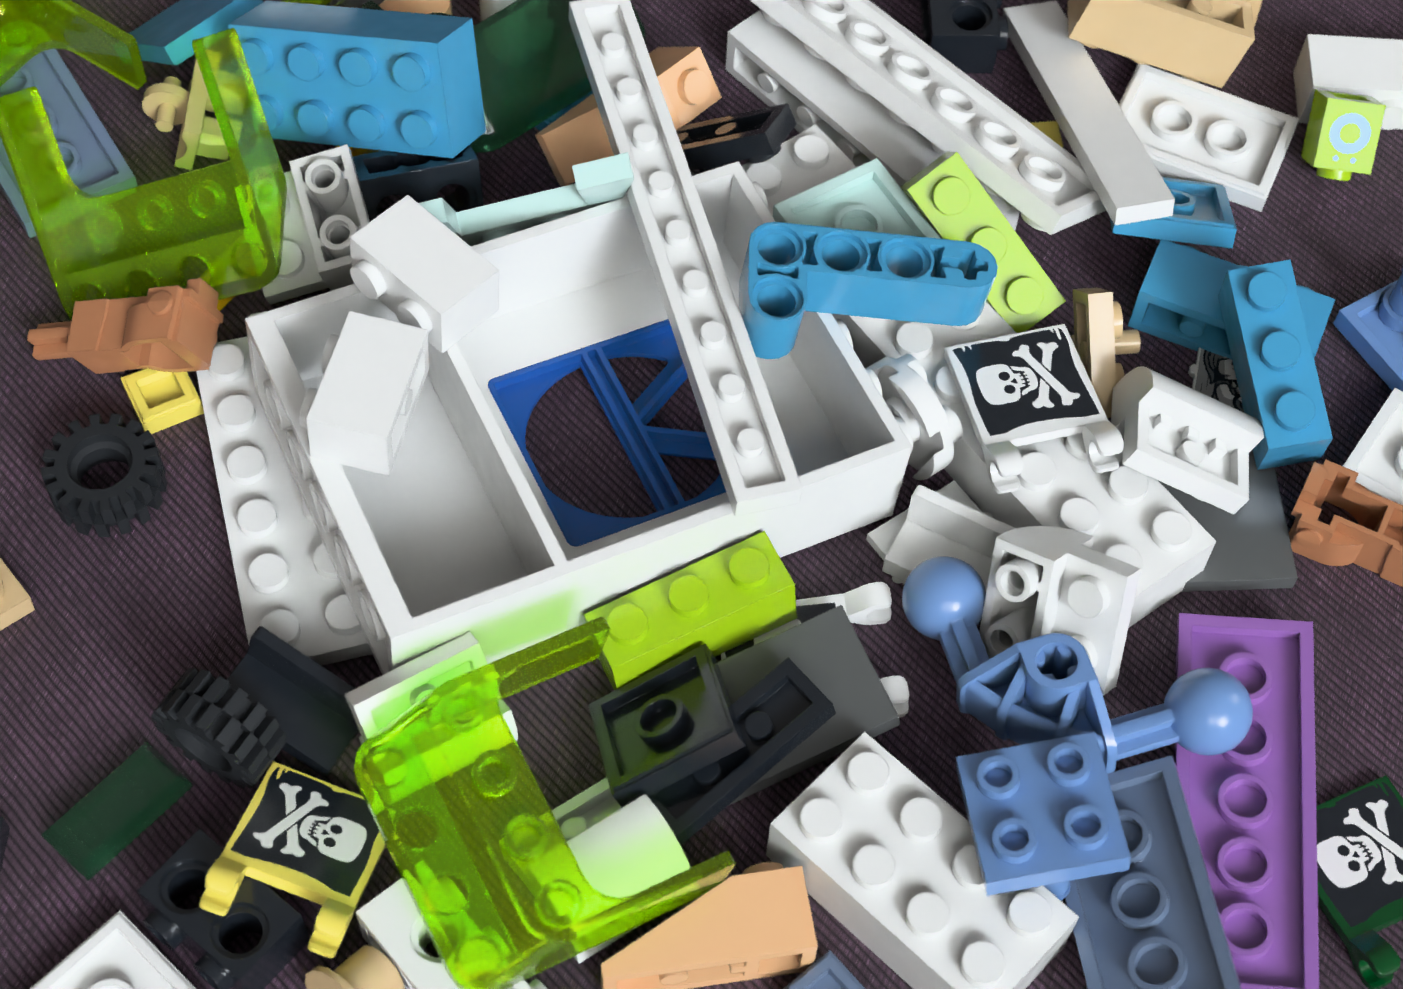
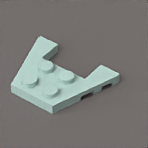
[419,152,634,246]

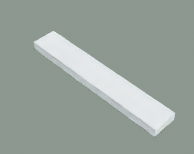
[1003,1,1175,225]

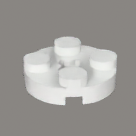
[866,353,963,480]

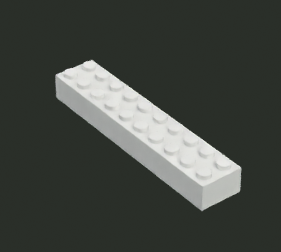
[742,124,1216,628]

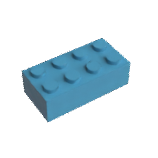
[228,0,486,158]

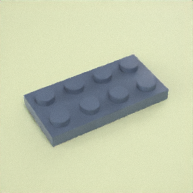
[0,23,139,239]
[1065,755,1242,989]

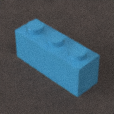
[1128,240,1335,359]
[1218,259,1333,470]

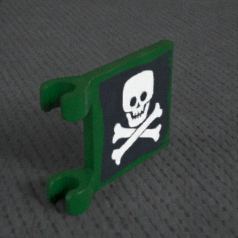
[1316,775,1403,989]

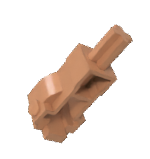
[27,278,224,374]
[1288,459,1403,587]

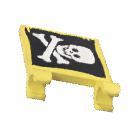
[199,761,401,958]

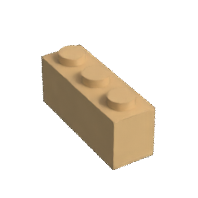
[1067,0,1255,88]

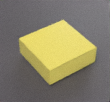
[120,368,204,434]

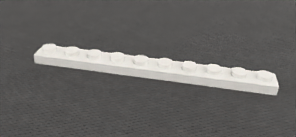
[568,0,803,517]

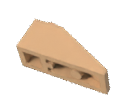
[535,46,722,186]
[601,862,818,989]

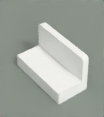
[882,485,1015,591]

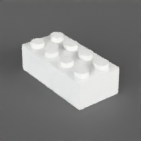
[766,732,1079,989]

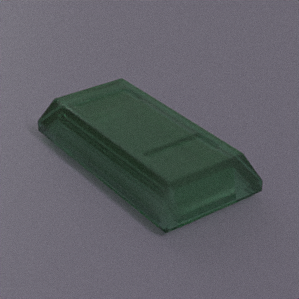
[41,741,193,881]

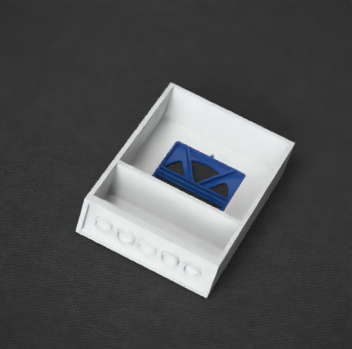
[245,161,913,675]

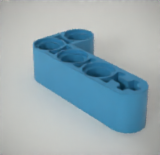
[739,222,998,359]

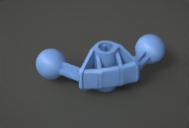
[902,556,1253,774]

